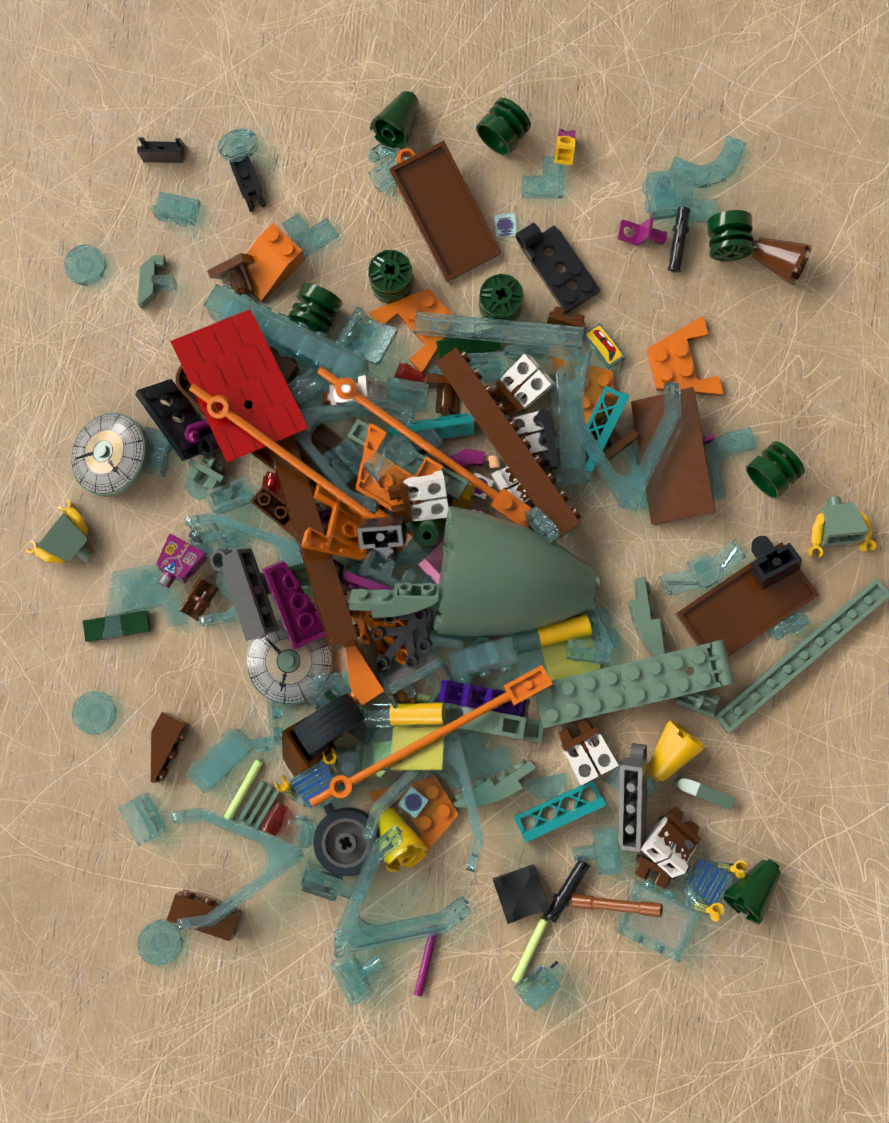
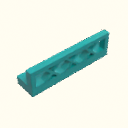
[568,386,630,473]
[388,412,475,445]
[514,780,606,843]

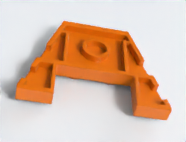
[369,288,456,374]
[646,316,724,396]
[547,356,615,438]
[355,423,444,511]
[301,484,367,560]
[369,776,459,868]

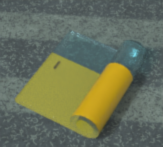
[508,614,601,681]
[361,702,446,771]

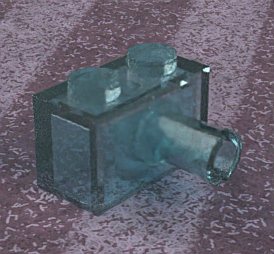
[642,170,678,220]
[572,825,622,876]
[330,950,385,1007]

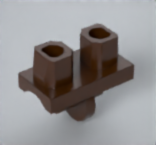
[545,306,586,342]
[179,577,219,621]
[634,850,677,889]

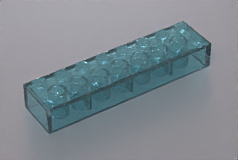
[204,284,369,386]

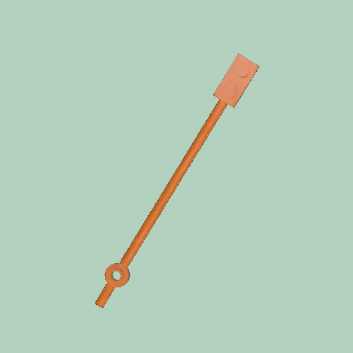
[317,366,538,528]
[189,383,414,553]
[309,665,553,807]

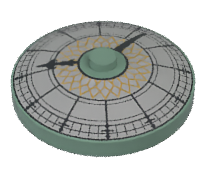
[71,413,149,497]
[247,620,334,705]

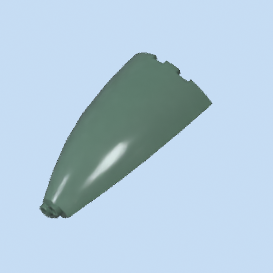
[428,506,600,637]

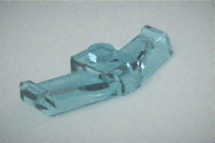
[363,428,442,483]
[658,538,746,595]

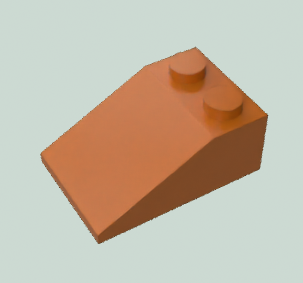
[246,223,305,302]
[346,644,386,706]

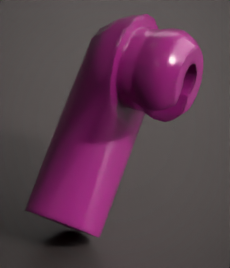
[185,420,209,444]

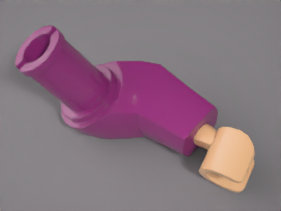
[439,448,500,474]

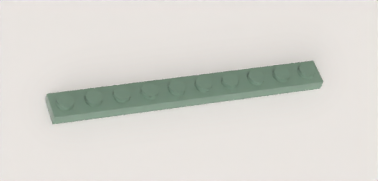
[713,578,889,733]

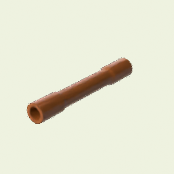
[572,894,663,917]

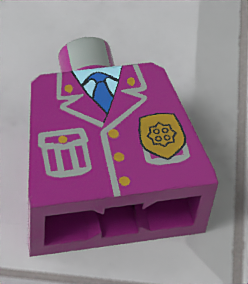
[156,533,208,589]

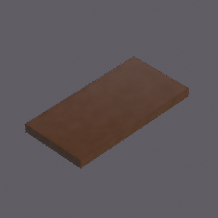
[389,141,501,283]
[631,387,716,525]
[675,542,819,657]

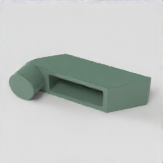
[138,255,166,309]
[674,777,736,810]

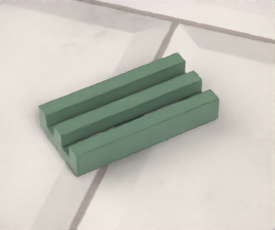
[238,781,280,830]

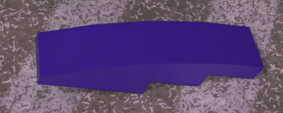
[438,680,526,717]

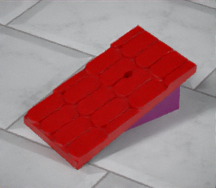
[170,309,308,463]

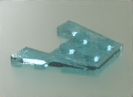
[102,564,188,640]

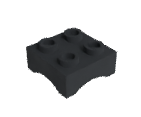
[492,864,550,924]

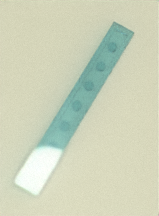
[413,312,584,350]

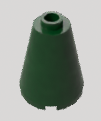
[370,91,419,150]
[410,518,447,549]
[723,859,781,924]

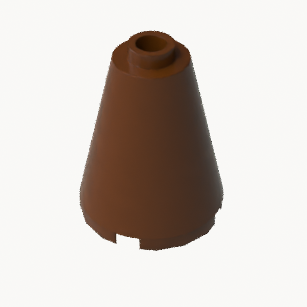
[751,237,812,285]

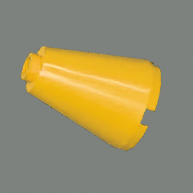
[647,720,705,782]
[376,807,428,872]

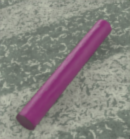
[414,927,439,996]

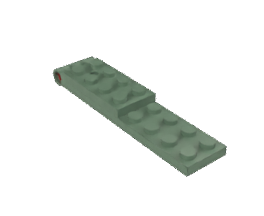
[535,639,735,728]

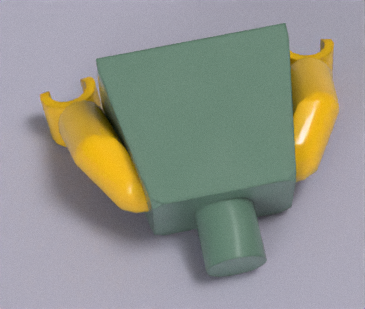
[808,496,876,558]
[26,499,93,564]

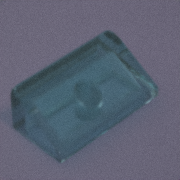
[368,153,408,193]

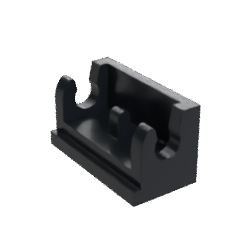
[137,137,184,163]

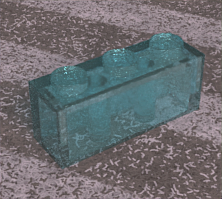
[447,637,518,683]
[186,728,256,794]

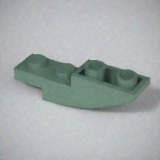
[628,577,668,656]
[349,583,440,618]
[455,705,544,743]
[453,759,536,808]

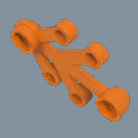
[351,610,413,665]

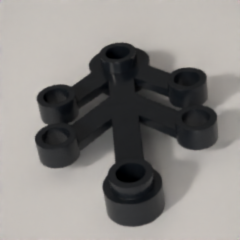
[371,607,432,672]

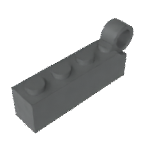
[210,548,279,641]
[618,743,648,852]

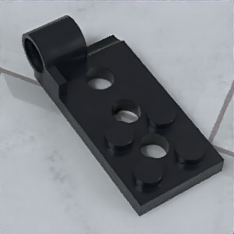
[515,222,601,313]
[135,379,221,462]

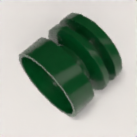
[476,97,531,156]
[707,210,754,261]
[368,250,413,304]
[479,274,524,328]
[288,283,342,336]
[746,441,805,499]

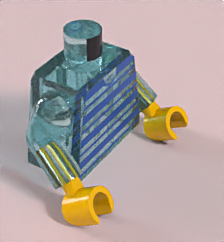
[274,748,343,815]
[680,859,748,922]

